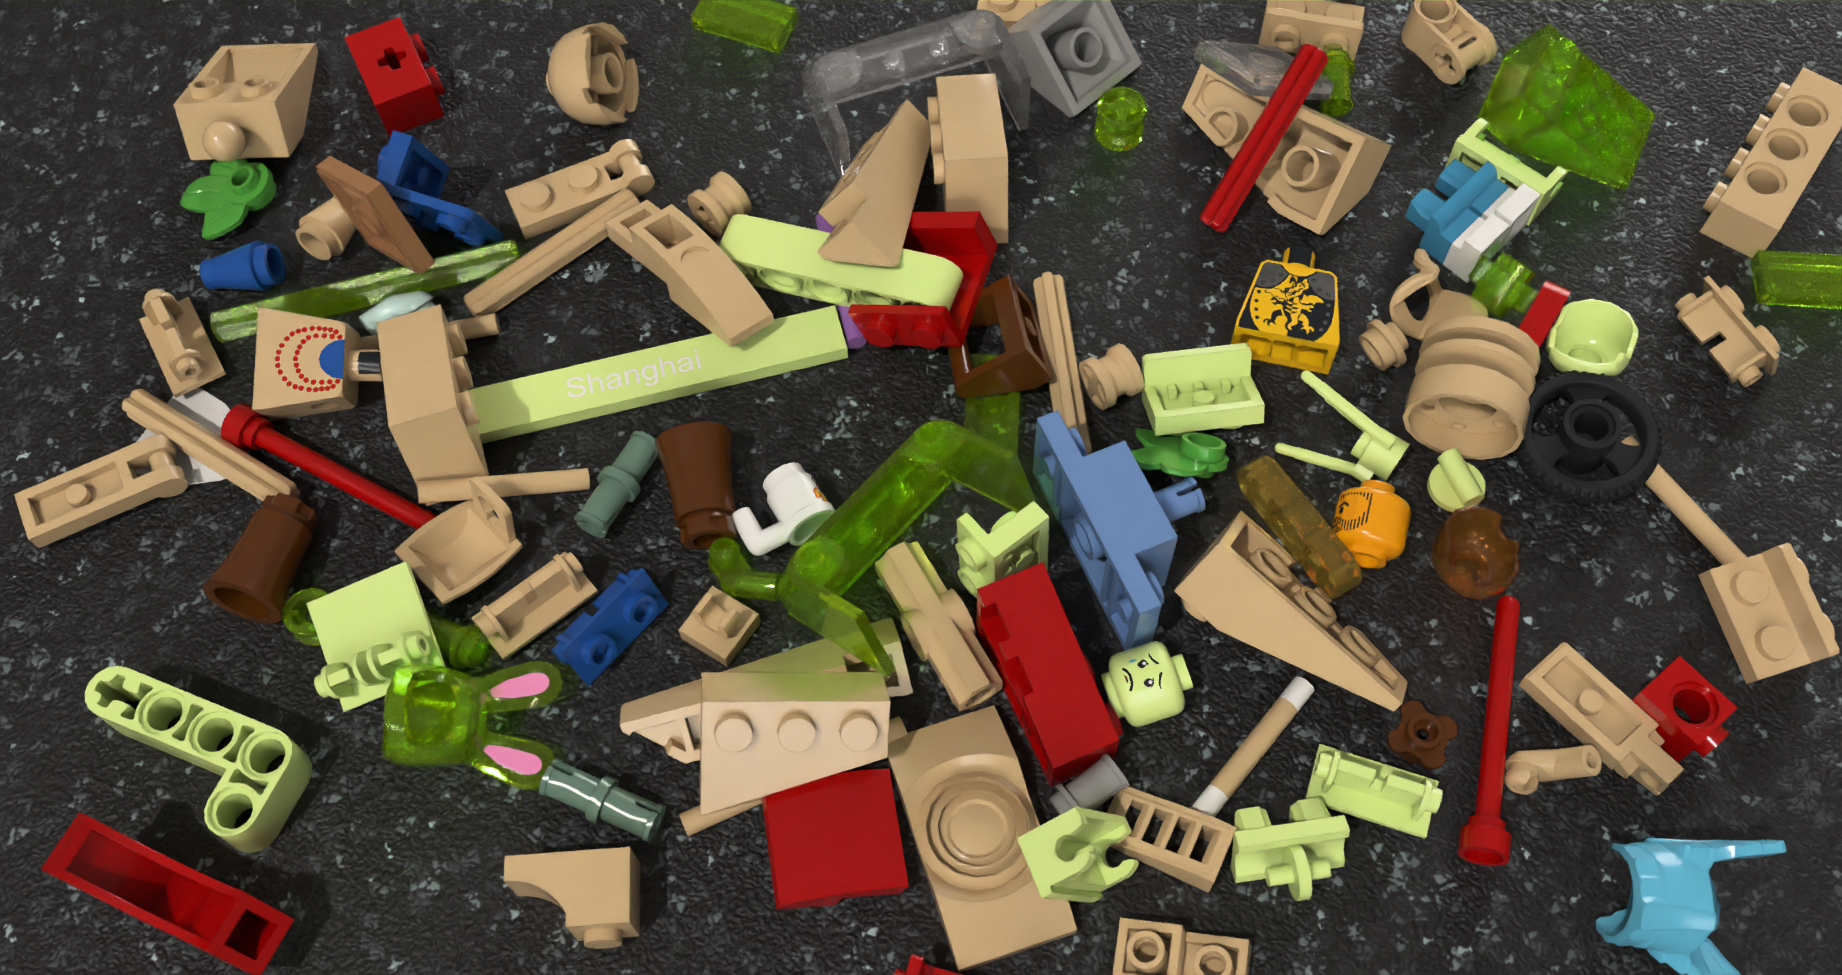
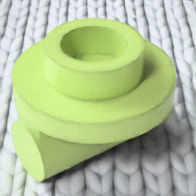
[1427,448,1486,513]

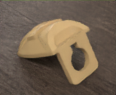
[395,475,523,605]

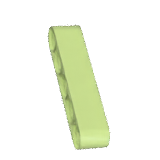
[718,214,963,311]

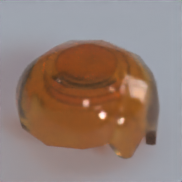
[1430,505,1519,600]

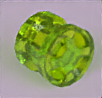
[1094,87,1147,151]

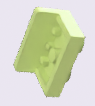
[1142,343,1265,436]

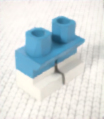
[1405,158,1541,283]

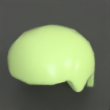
[1546,299,1638,376]

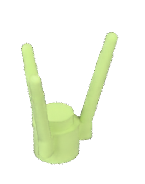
[1274,370,1410,482]

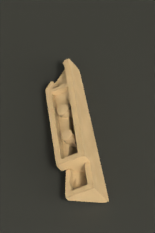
[817,99,930,267]
[620,618,913,764]

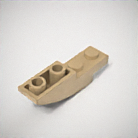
[605,200,774,348]

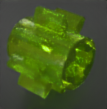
[1468,251,1538,318]

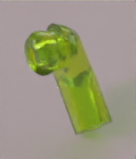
[707,538,782,601]

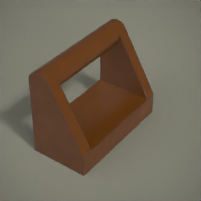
[947,275,1053,398]

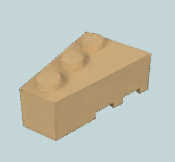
[927,73,1008,244]

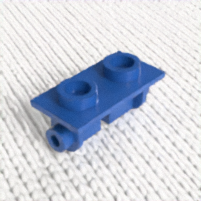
[550,568,669,686]

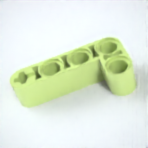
[85,666,312,853]

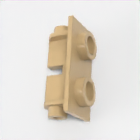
[1675,275,1780,387]
[139,289,226,398]
[471,551,598,660]

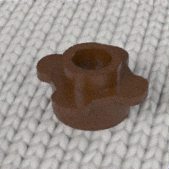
[1387,701,1458,770]

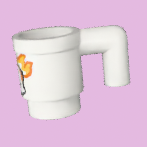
[732,462,838,556]

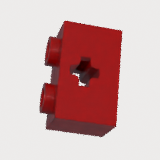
[344,17,446,137]

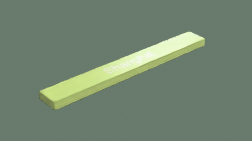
[470,305,848,444]

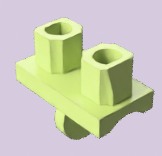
[1231,797,1350,901]

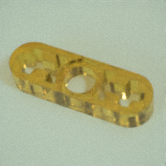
[1237,455,1362,599]

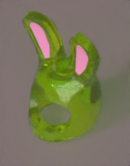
[382,661,563,790]

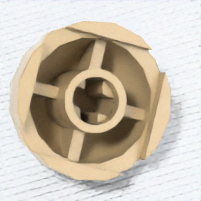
[546,22,639,125]

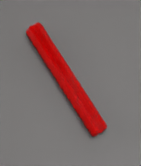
[1200,43,1328,233]

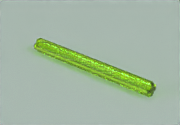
[210,240,521,342]

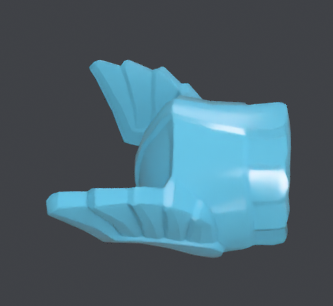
[1595,838,1787,975]

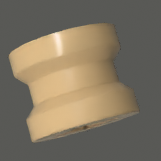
[687,171,752,237]
[1079,343,1144,410]

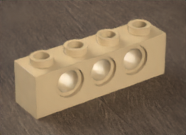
[1700,67,1842,261]

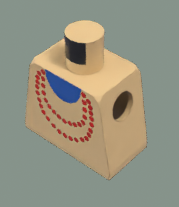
[252,308,383,420]

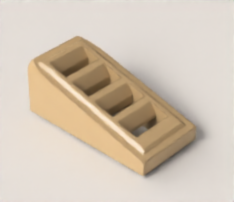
[1107,787,1237,893]

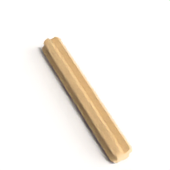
[463,189,640,317]
[1033,272,1092,455]
[122,389,300,501]

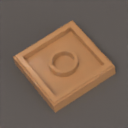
[316,156,435,274]

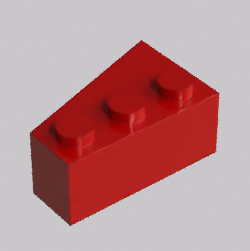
[976,562,1123,787]

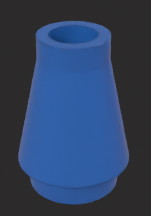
[200,240,286,291]

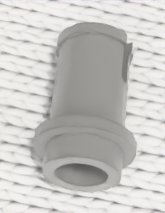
[1049,753,1130,815]

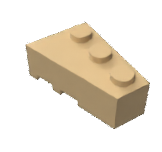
[377,305,489,506]
[699,672,890,816]

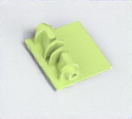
[306,561,447,712]

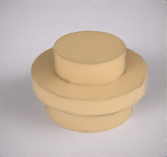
[1359,319,1409,371]

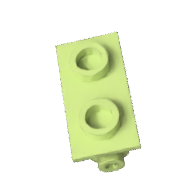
[1305,744,1443,839]

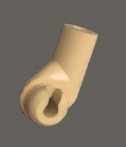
[1504,745,1602,795]

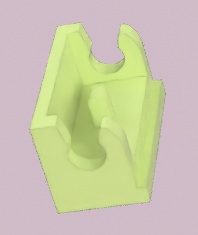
[1445,117,1568,226]
[1017,807,1139,903]

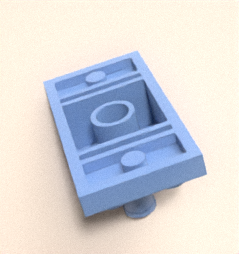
[1032,410,1205,651]

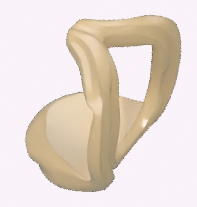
[1390,248,1488,341]

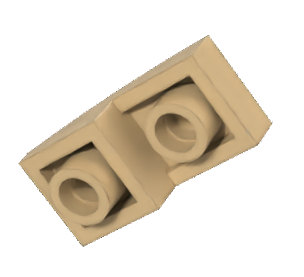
[1112,918,1251,975]

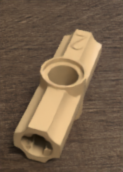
[875,541,1003,712]

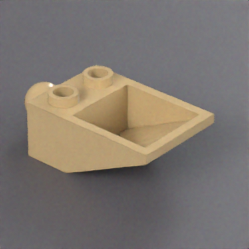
[174,43,318,162]

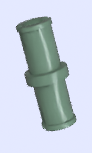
[574,431,659,538]
[539,758,666,842]

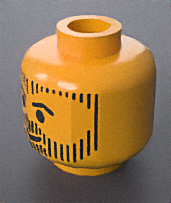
[1329,480,1411,568]

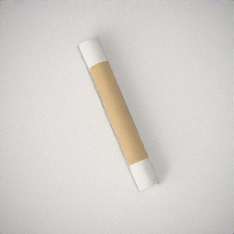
[1190,676,1314,817]

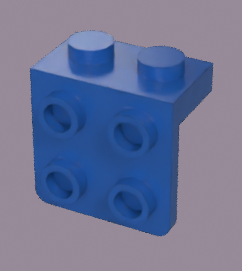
[375,130,504,248]

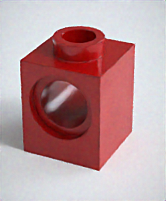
[1632,656,1738,763]

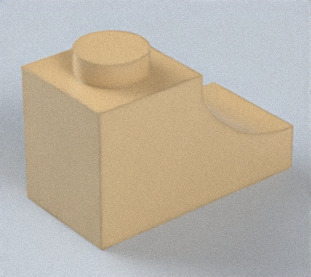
[504,847,640,949]

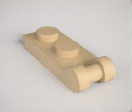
[505,139,655,240]
[14,435,188,548]

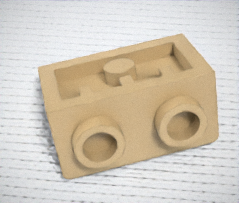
[1258,0,1365,63]
[1698,543,1840,684]

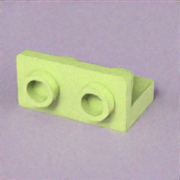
[955,501,1049,598]

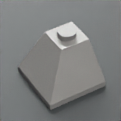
[998,0,1142,117]

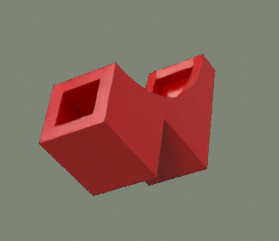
[40,813,295,975]

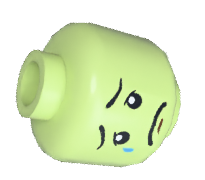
[1101,641,1193,727]

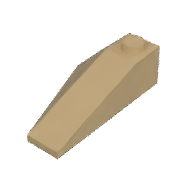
[1182,61,1392,235]
[1174,511,1408,711]

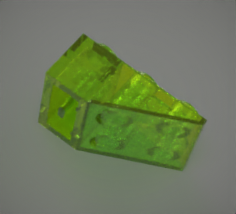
[1476,23,1656,189]

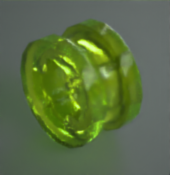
[283,588,328,646]

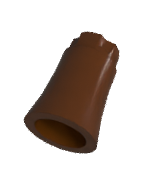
[655,422,736,550]
[203,493,319,624]

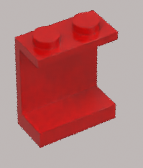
[848,211,998,349]

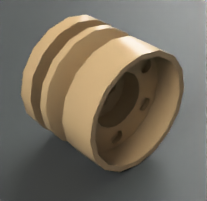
[1402,316,1541,460]

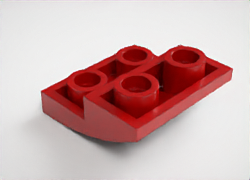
[761,768,909,910]

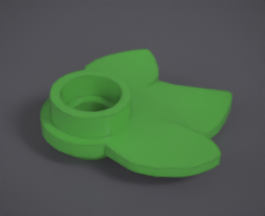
[180,158,276,241]
[1130,428,1229,478]

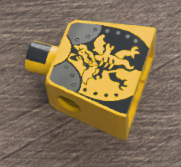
[1230,246,1340,374]

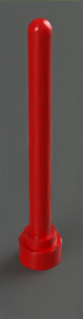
[221,403,438,530]
[1458,595,1520,866]

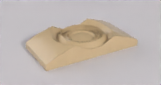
[887,705,1077,973]

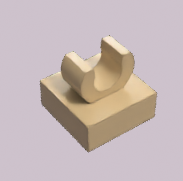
[678,586,761,667]

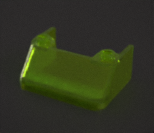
[776,420,1038,677]

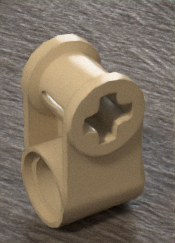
[1401,0,1497,85]

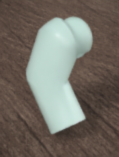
[358,291,436,335]

